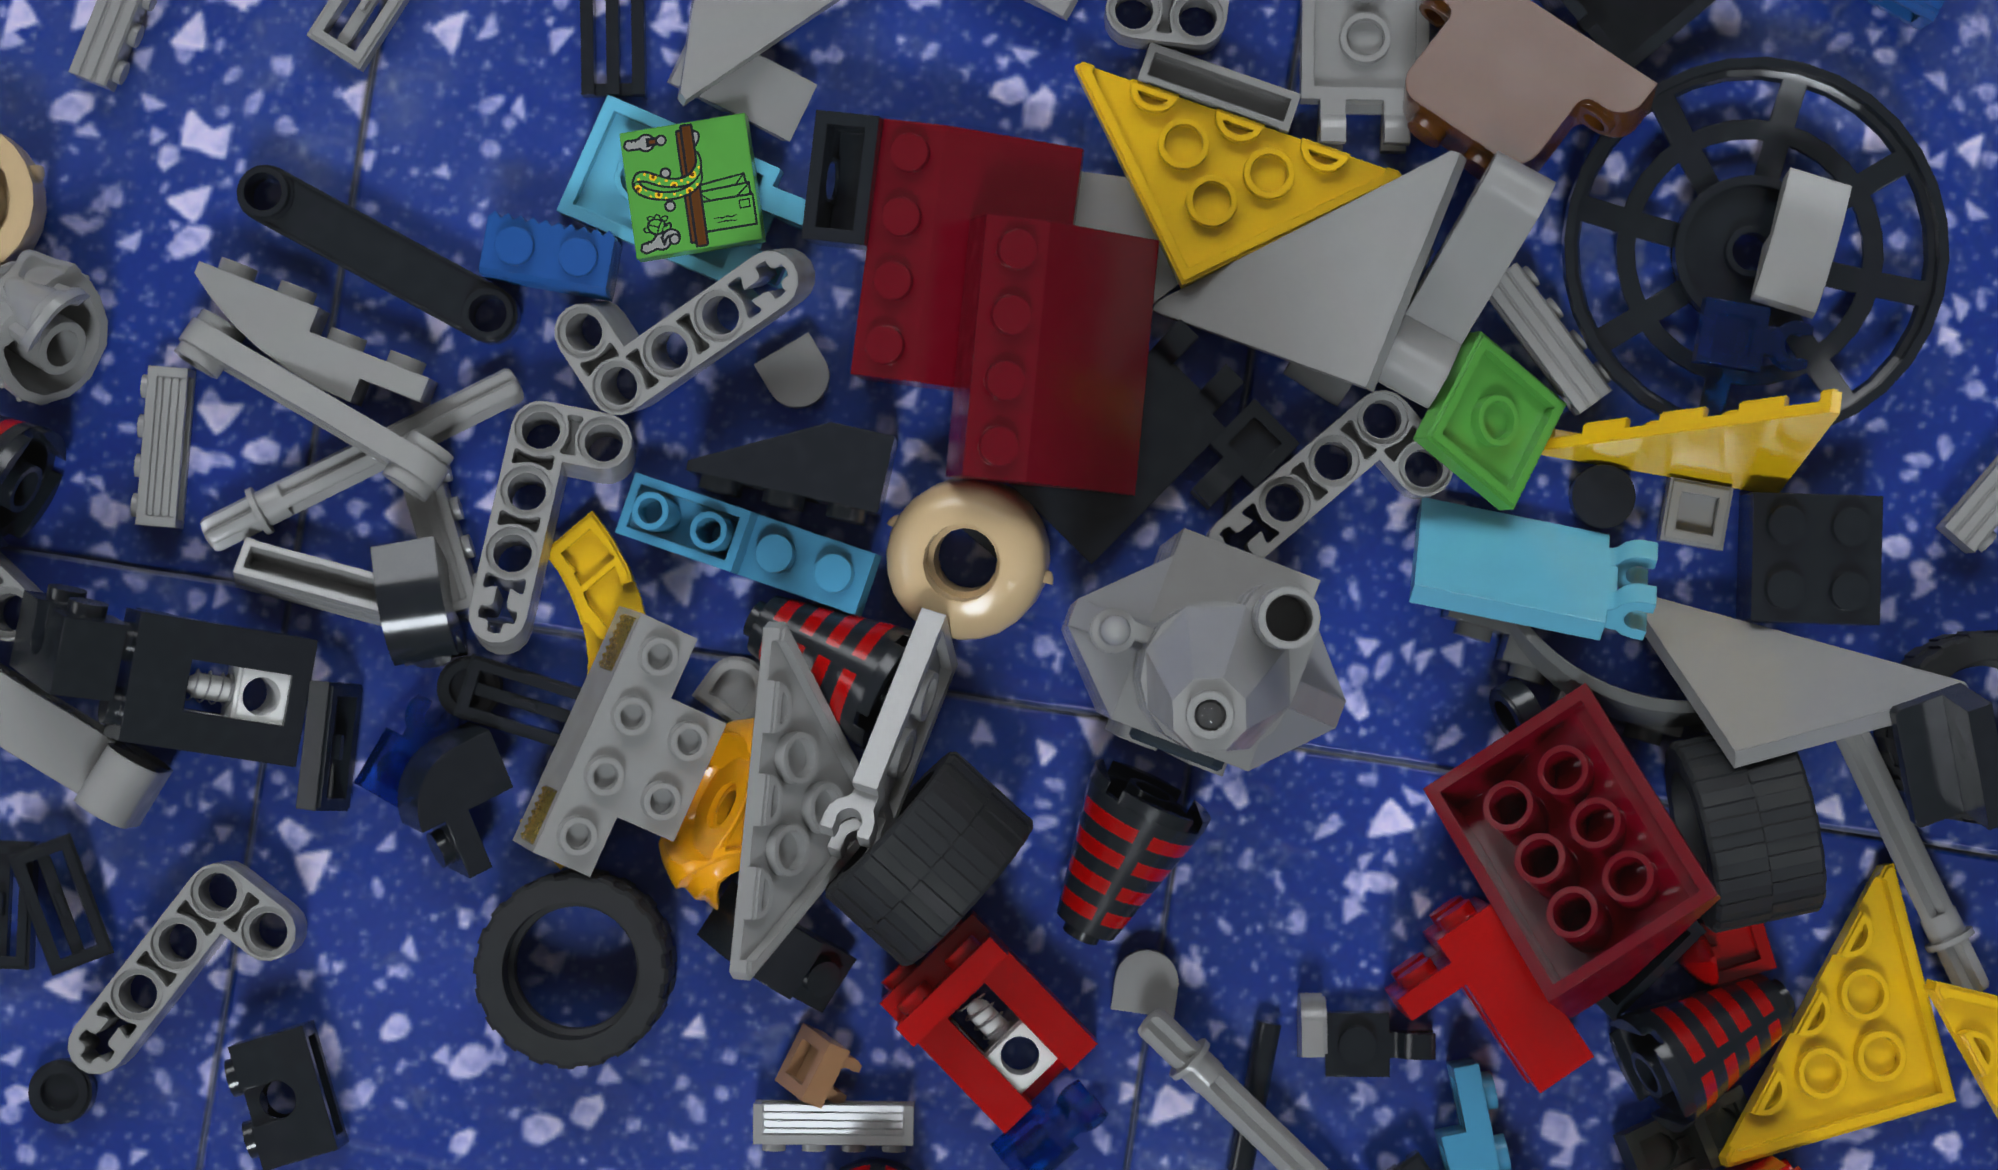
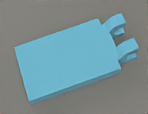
[556,95,806,289]
[1409,498,1658,641]

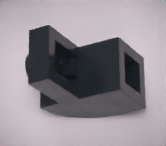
[370,536,468,668]
[397,721,513,878]
[697,881,857,1013]

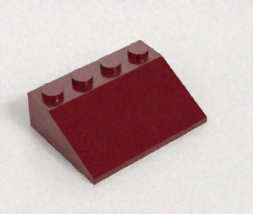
[850,118,1085,391]
[945,214,1159,496]
[1423,683,1721,1019]

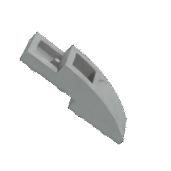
[194,257,438,407]

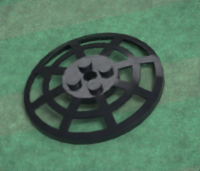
[1561,57,1950,426]

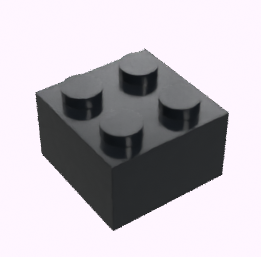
[1736,492,1883,626]

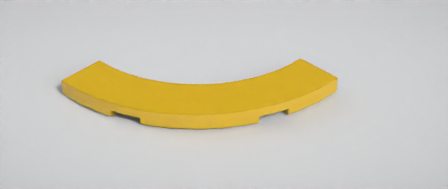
[520,511,646,870]

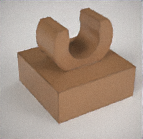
[775,1023,862,1109]

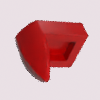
[1677,920,1777,987]

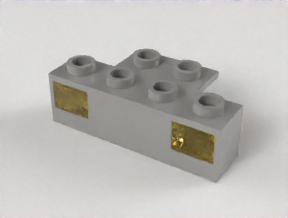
[512,606,727,877]

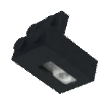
[98,607,318,767]

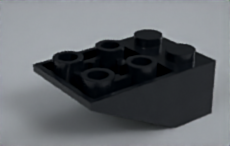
[686,422,898,526]

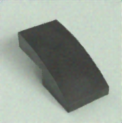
[1613,1085,1748,1170]

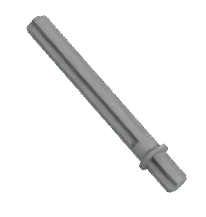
[200,368,524,551]
[1836,731,1989,992]
[1137,1008,1329,1170]

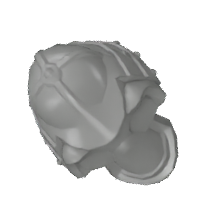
[0,249,108,405]

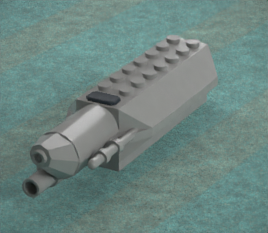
[1061,528,1346,777]

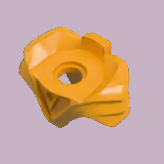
[658,718,754,910]

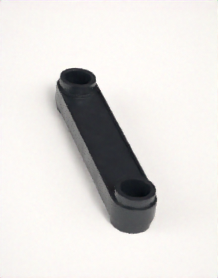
[237,165,521,345]

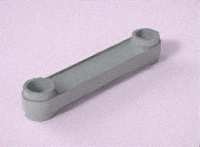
[174,309,454,501]

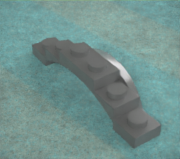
[1441,609,1711,746]

